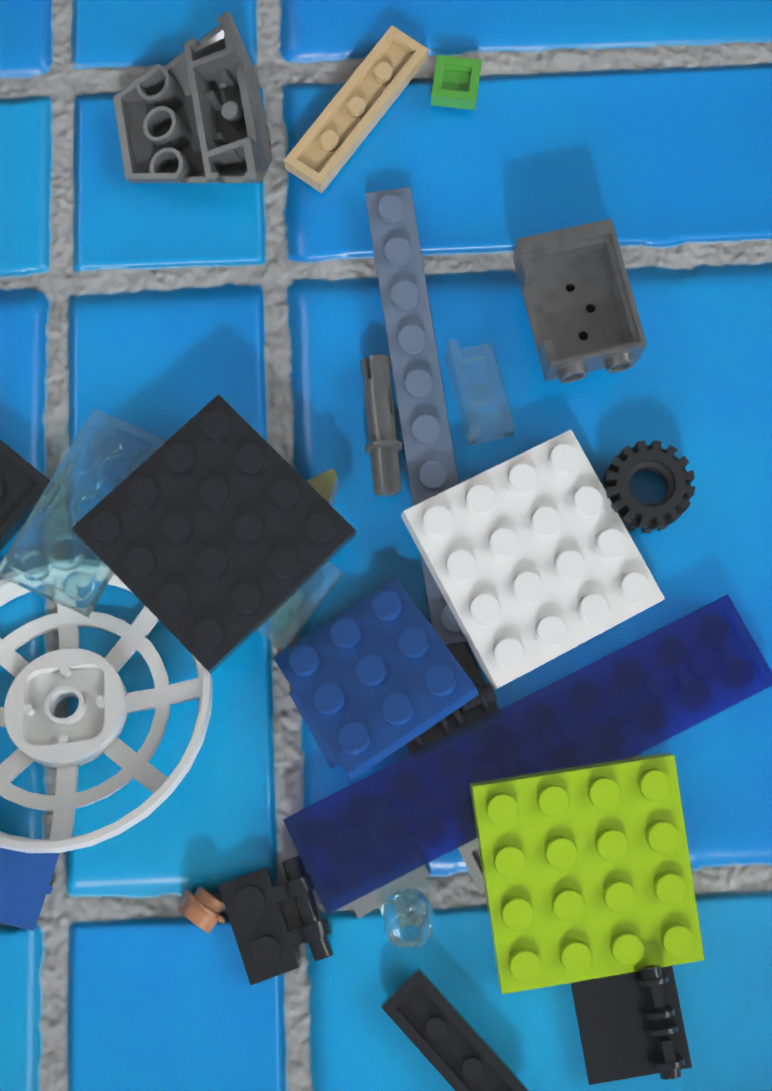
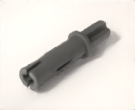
[360,354,402,497]

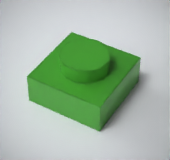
[431,55,482,110]

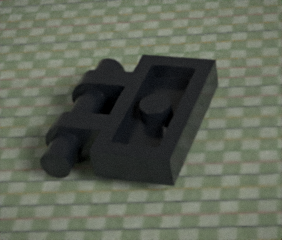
[218,855,334,985]

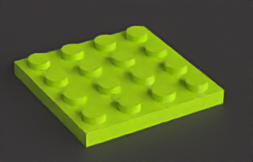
[469,752,705,994]

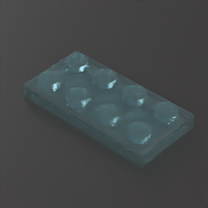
[0,409,167,617]

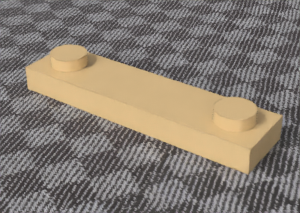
[284,25,428,193]

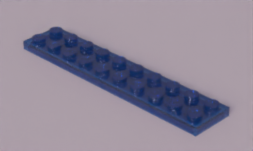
[283,594,772,914]

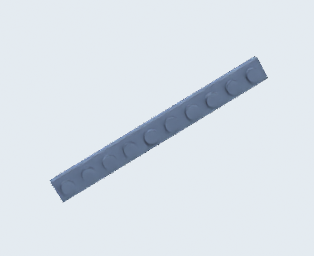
[365,187,468,645]

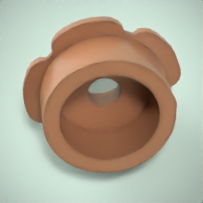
[177,886,225,934]

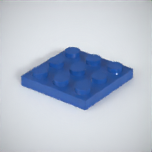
[273,577,479,781]

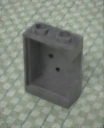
[513,219,647,384]

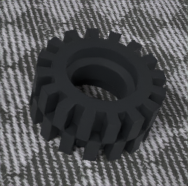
[603,440,695,533]

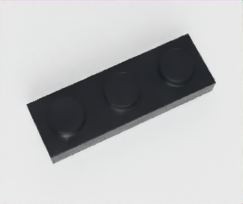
[381,967,528,1091]

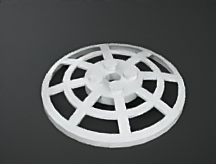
[0,560,213,853]

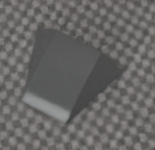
[113,11,272,183]

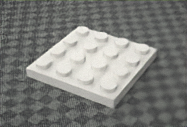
[400,429,665,690]

